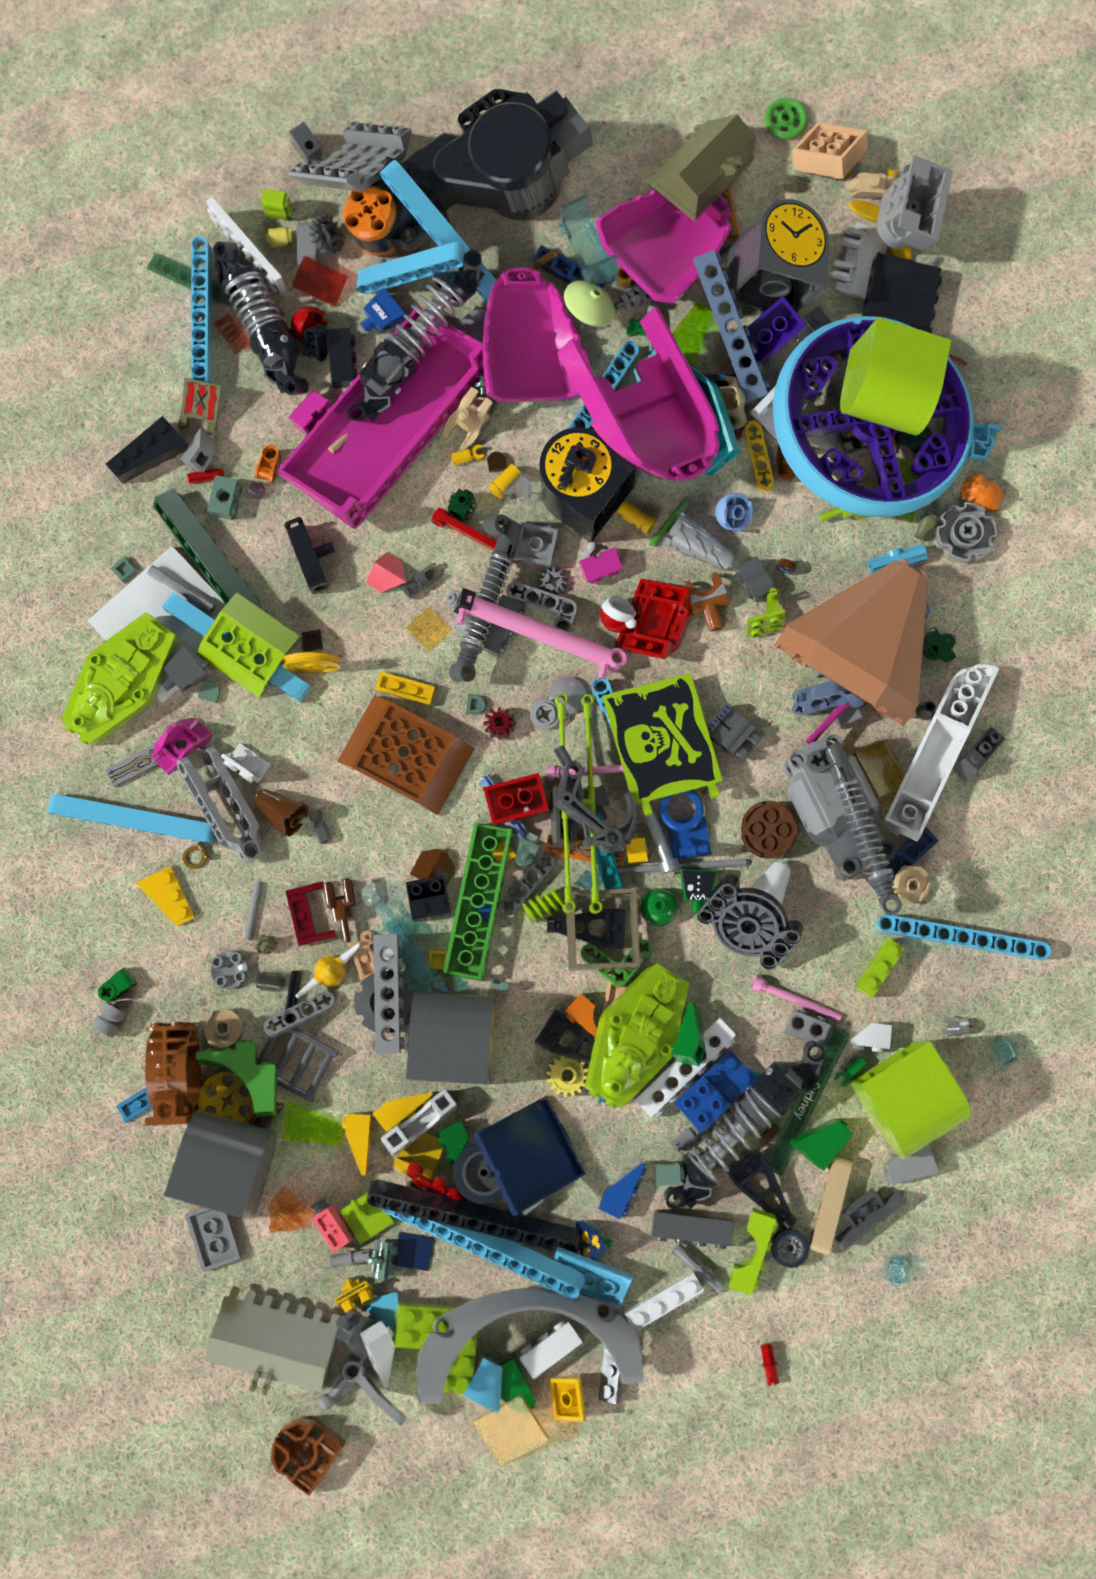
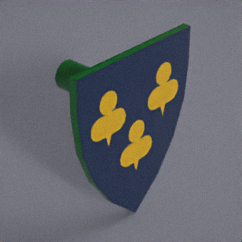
[576,1220,612,1261]

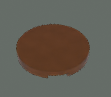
[741,801,798,859]

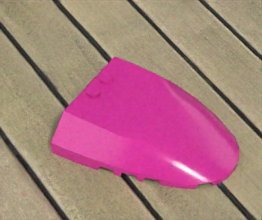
[595,189,731,303]
[483,267,591,402]

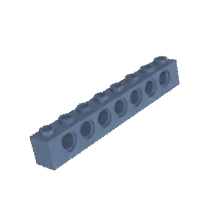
[693,250,770,403]

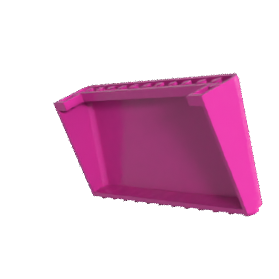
[277,306,484,529]

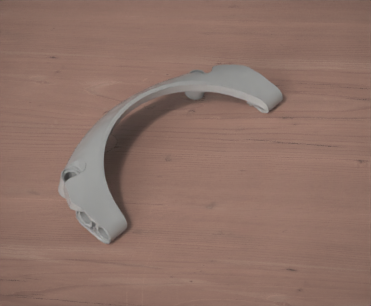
[416,1288,643,1405]

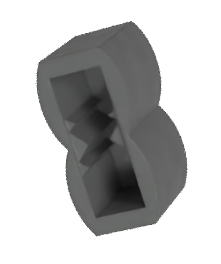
[735,556,775,602]

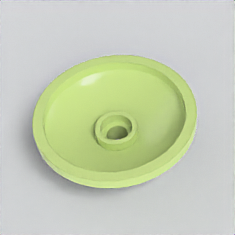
[564,281,616,327]

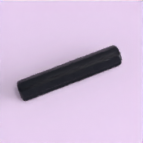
[285,970,302,1023]

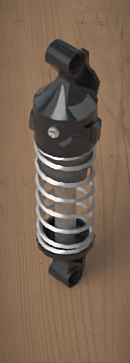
[663,1040,826,1210]

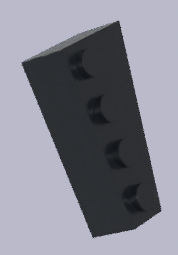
[106,416,189,484]

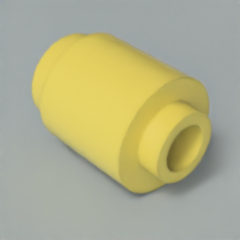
[265,227,293,248]

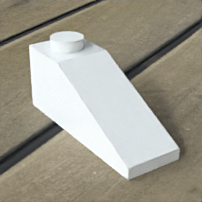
[360,1321,395,1389]

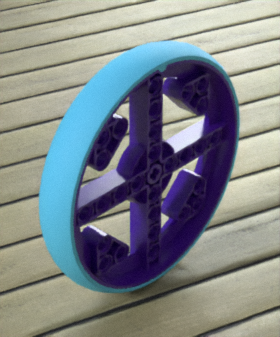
[773,316,973,517]

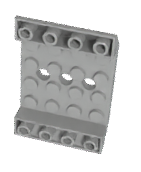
[288,121,412,192]

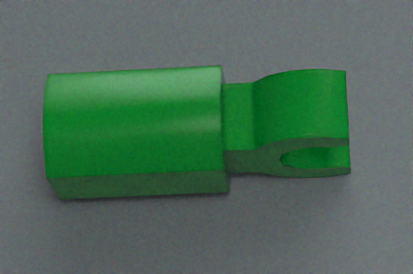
[834,1055,868,1087]

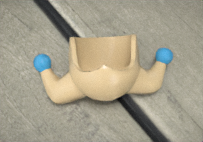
[718,372,747,431]

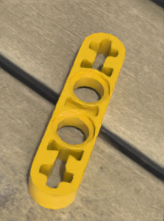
[745,421,774,492]

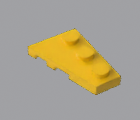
[136,866,195,926]

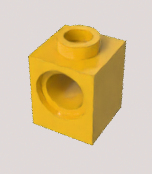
[626,835,648,865]

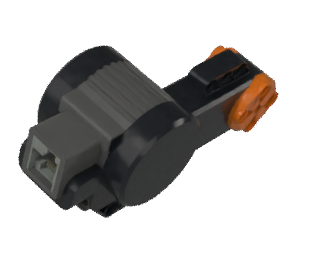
[343,89,593,256]

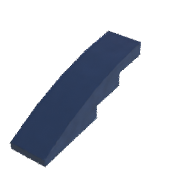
[531,244,607,288]
[865,827,939,893]

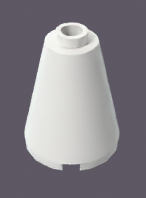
[751,861,791,905]

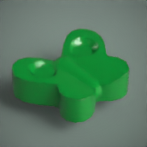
[626,318,646,337]

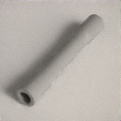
[147,565,216,614]

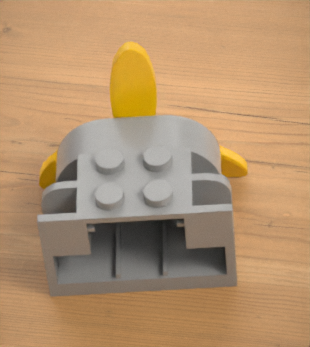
[848,155,953,260]

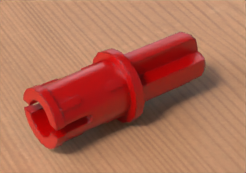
[760,1343,780,1386]

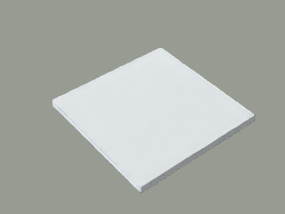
[87,546,225,702]

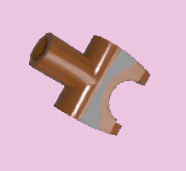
[685,572,729,632]

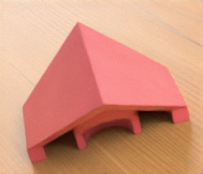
[366,552,406,593]

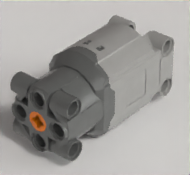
[783,734,896,881]

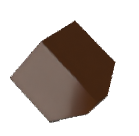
[410,849,456,886]

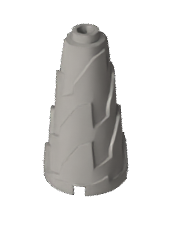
[662,512,736,570]

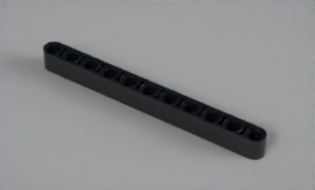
[367,1180,581,1253]

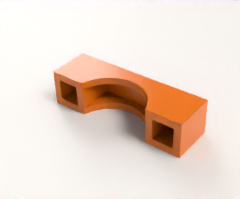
[565,993,597,1038]

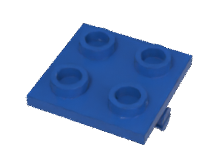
[668,816,711,859]

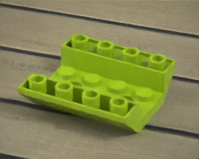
[197,592,300,698]

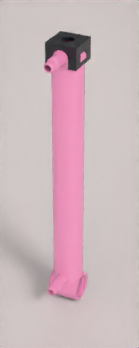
[453,588,627,680]

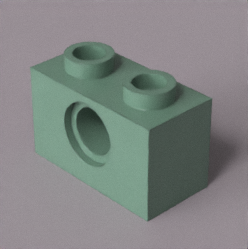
[207,475,242,520]
[654,1162,684,1186]

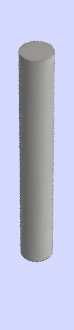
[244,882,262,940]

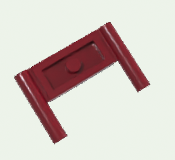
[285,881,337,947]

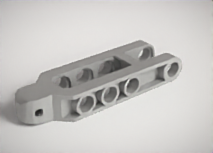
[177,746,261,864]

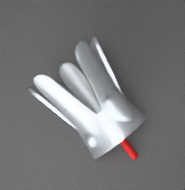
[942,1017,973,1037]

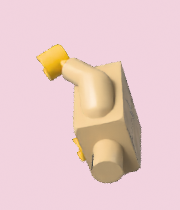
[844,168,898,199]

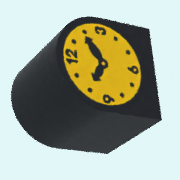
[539,427,638,542]

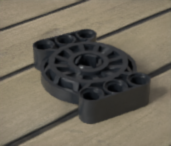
[697,874,803,970]

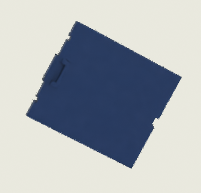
[473,1096,586,1216]

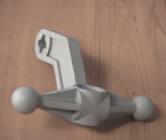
[318,1353,407,1426]

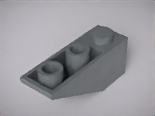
[952,726,1005,782]

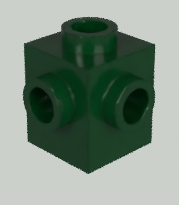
[448,488,477,521]

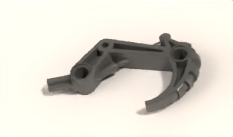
[553,745,637,854]

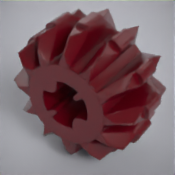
[483,707,516,740]

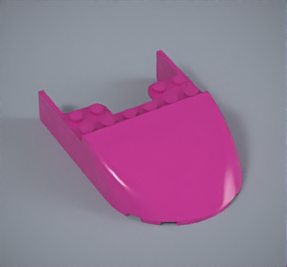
[558,307,720,481]

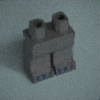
[707,702,762,760]

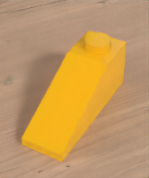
[342,1113,372,1176]

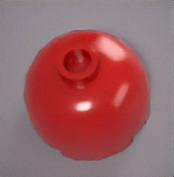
[291,306,327,343]

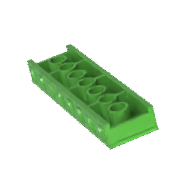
[443,822,514,982]

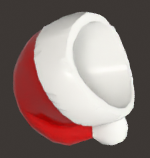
[600,595,637,633]

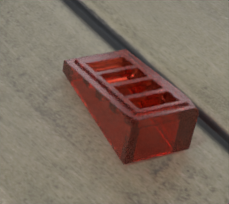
[214,313,250,354]

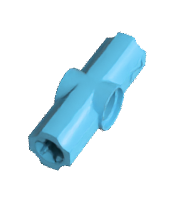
[867,544,927,574]

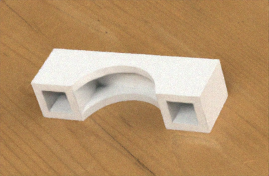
[381,1089,457,1158]
[624,1271,704,1332]

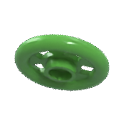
[765,98,808,139]

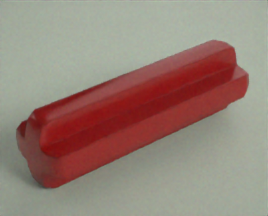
[187,468,224,484]

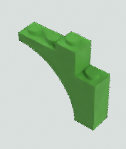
[196,1039,277,1117]

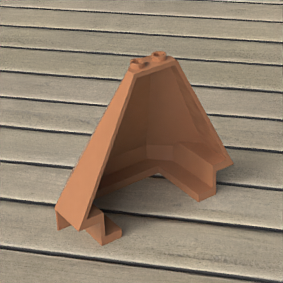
[774,559,928,726]

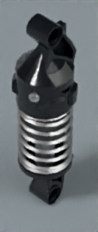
[213,241,309,395]

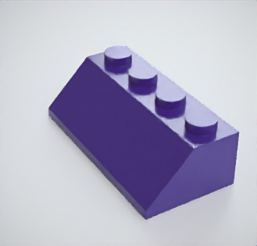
[724,296,807,368]

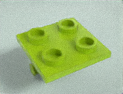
[746,588,786,638]
[340,1192,394,1245]

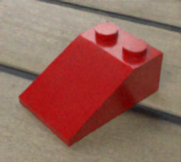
[483,773,550,825]

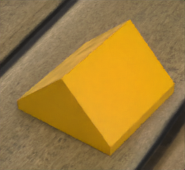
[549,1374,586,1422]

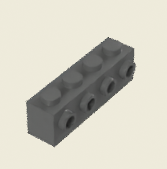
[651,1210,734,1249]

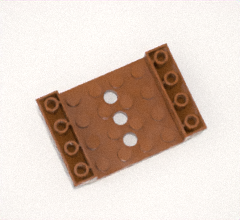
[337,696,474,815]

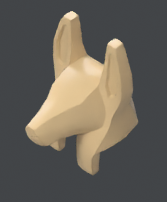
[443,387,494,450]

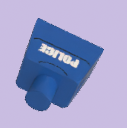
[360,288,406,334]

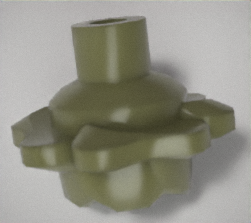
[255,935,278,954]

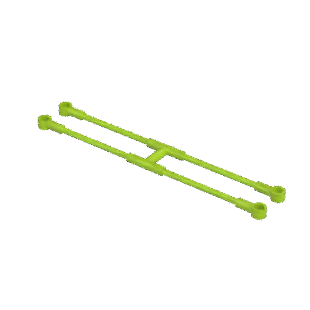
[555,693,602,914]

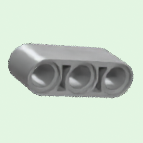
[297,222,318,275]

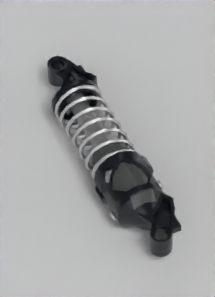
[347,249,485,421]

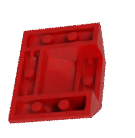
[615,578,691,660]

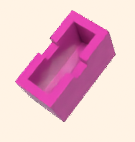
[289,390,331,435]
[578,547,623,584]

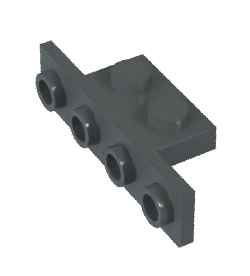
[835,1188,907,1249]

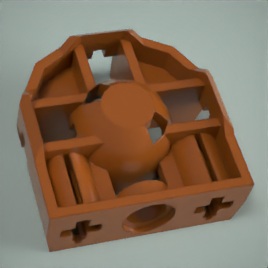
[270,1417,346,1496]

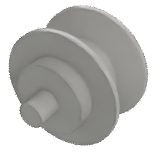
[446,590,459,609]

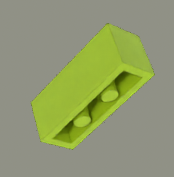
[854,938,905,998]

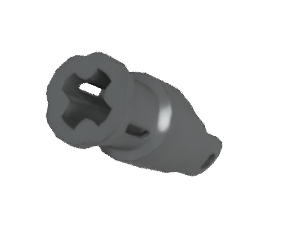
[400,563,443,599]

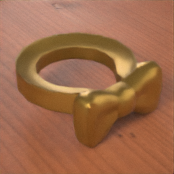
[182,842,210,869]

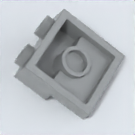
[513,521,558,567]

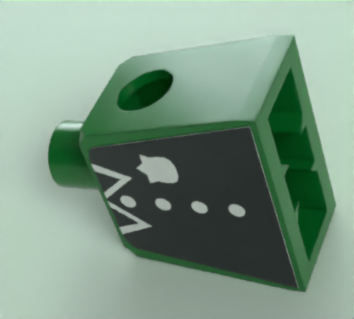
[679,869,718,914]

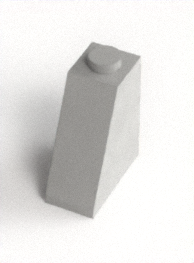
[882,1144,939,1185]

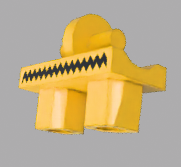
[335,1277,375,1313]

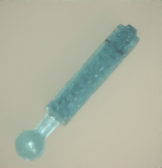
[361,883,450,994]

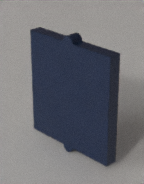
[394,1232,433,1271]

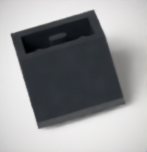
[405,875,452,922]

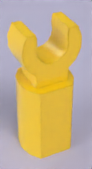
[451,445,485,466]

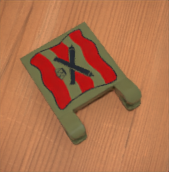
[178,378,222,436]

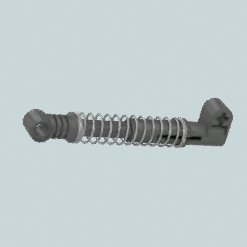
[449,514,522,682]
[806,742,902,916]

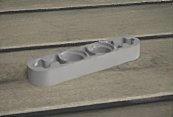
[264,992,335,1037]

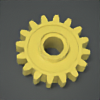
[546,1056,588,1097]

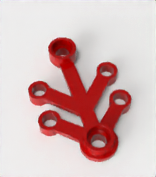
[406,1162,467,1201]

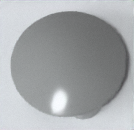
[549,677,587,715]
[210,950,249,989]

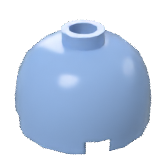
[715,493,753,531]

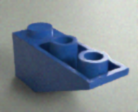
[598,1162,647,1219]

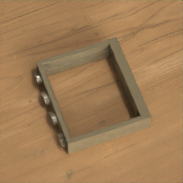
[566,889,643,971]

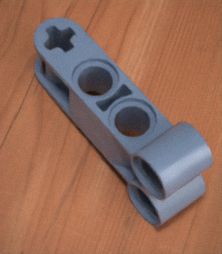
[792,681,866,715]

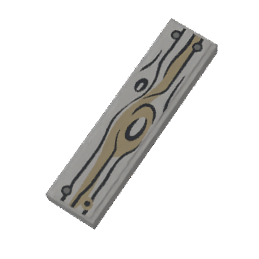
[105,741,182,787]

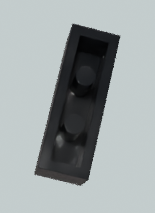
[328,328,358,389]

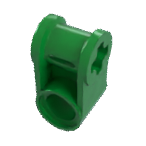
[98,968,137,1002]

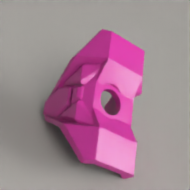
[151,718,213,775]

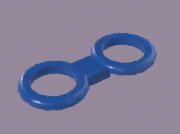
[659,790,704,831]

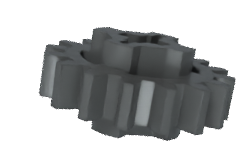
[309,214,344,256]

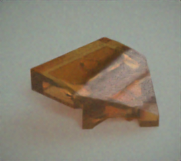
[268,1186,313,1232]

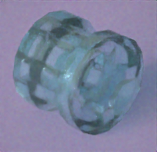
[575,870,599,890]

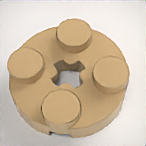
[892,865,930,904]
[203,1009,243,1048]

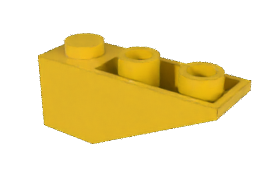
[372,1092,434,1132]

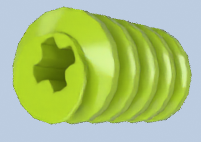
[522,887,565,923]

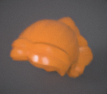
[960,472,1004,512]

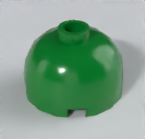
[639,888,678,927]

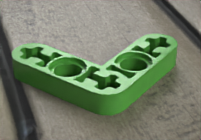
[580,939,653,988]

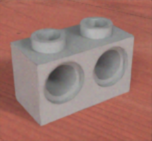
[783,1008,830,1047]

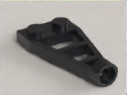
[547,908,626,949]
[535,1009,595,1064]
[727,1148,797,1230]

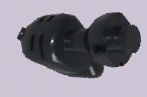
[558,445,596,489]

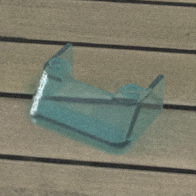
[559,194,618,284]

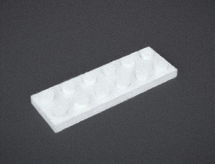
[206,197,287,296]

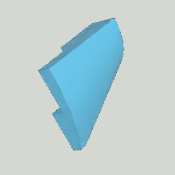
[966,422,1003,461]
[361,1291,400,1333]
[464,1356,502,1413]

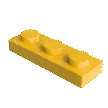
[375,671,436,706]

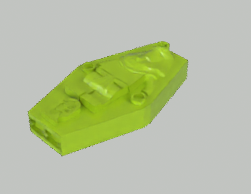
[61,612,180,745]
[584,963,689,1109]

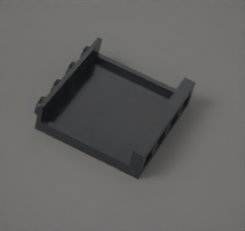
[862,252,943,334]

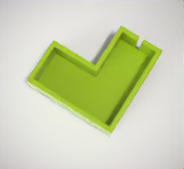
[393,1302,477,1394]

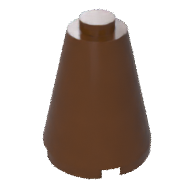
[255,789,309,837]

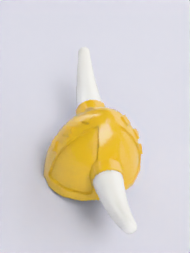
[296,943,361,998]

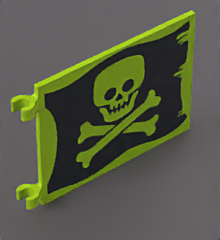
[602,673,723,817]

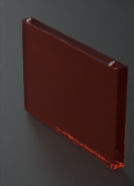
[292,256,348,307]

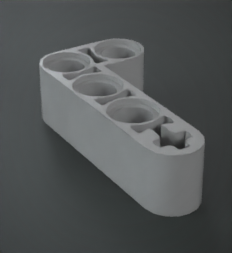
[506,582,577,633]

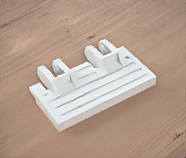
[830,222,888,300]

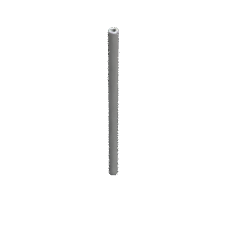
[597,859,746,876]

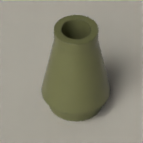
[914,511,939,541]

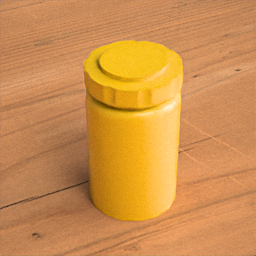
[488,464,524,499]

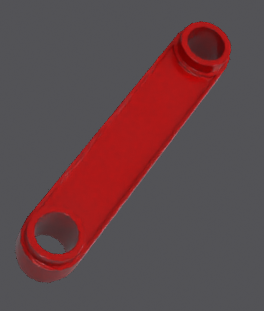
[430,507,515,558]

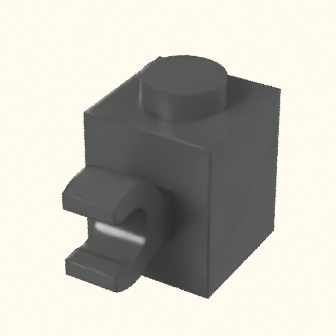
[583,785,610,820]

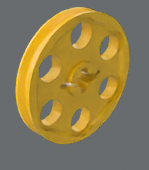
[283,652,341,673]
[198,1071,255,1123]

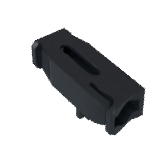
[284,517,336,594]

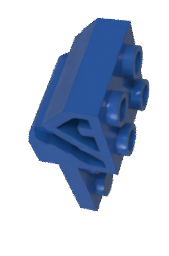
[673,1050,757,1133]

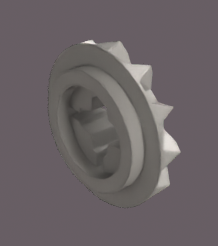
[538,567,568,596]
[530,699,559,730]

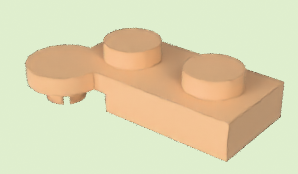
[348,930,374,981]

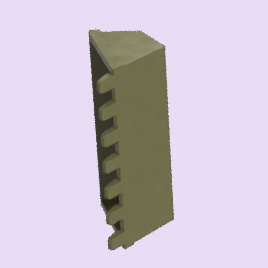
[642,114,756,221]
[206,1286,340,1395]

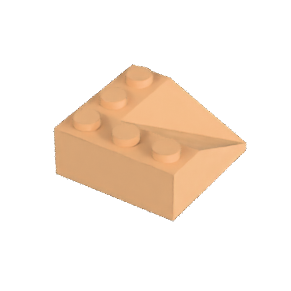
[792,122,868,179]

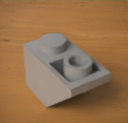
[180,429,215,472]

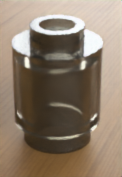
[256,971,286,992]

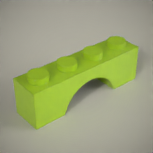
[728,1207,778,1296]

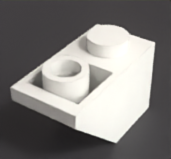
[848,1023,892,1053]

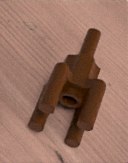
[323,878,356,943]

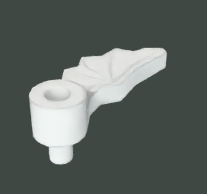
[579,542,596,560]

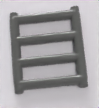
[258,1019,339,1103]

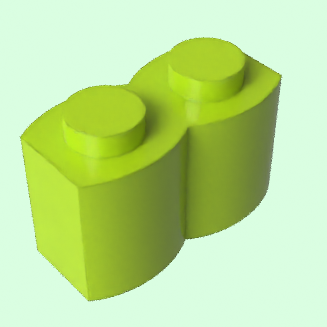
[261,188,293,221]

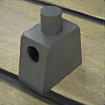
[289,122,323,165]
[160,646,210,692]
[335,1311,378,1359]

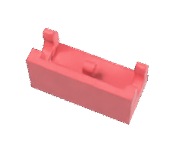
[312,1204,355,1253]

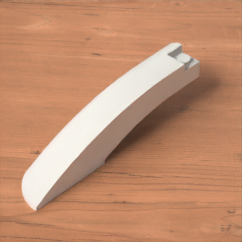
[884,664,999,842]

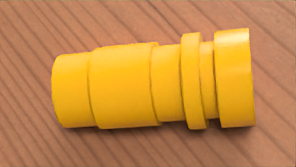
[617,501,657,535]

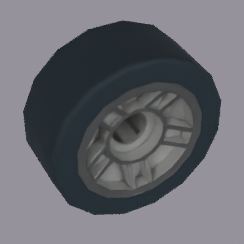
[771,1228,810,1268]

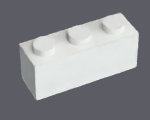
[519,1320,583,1379]

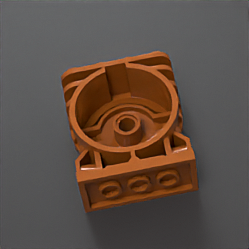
[145,1022,201,1126]

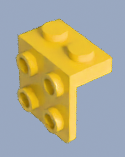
[393,1133,443,1180]

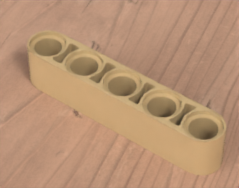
[809,1155,853,1255]

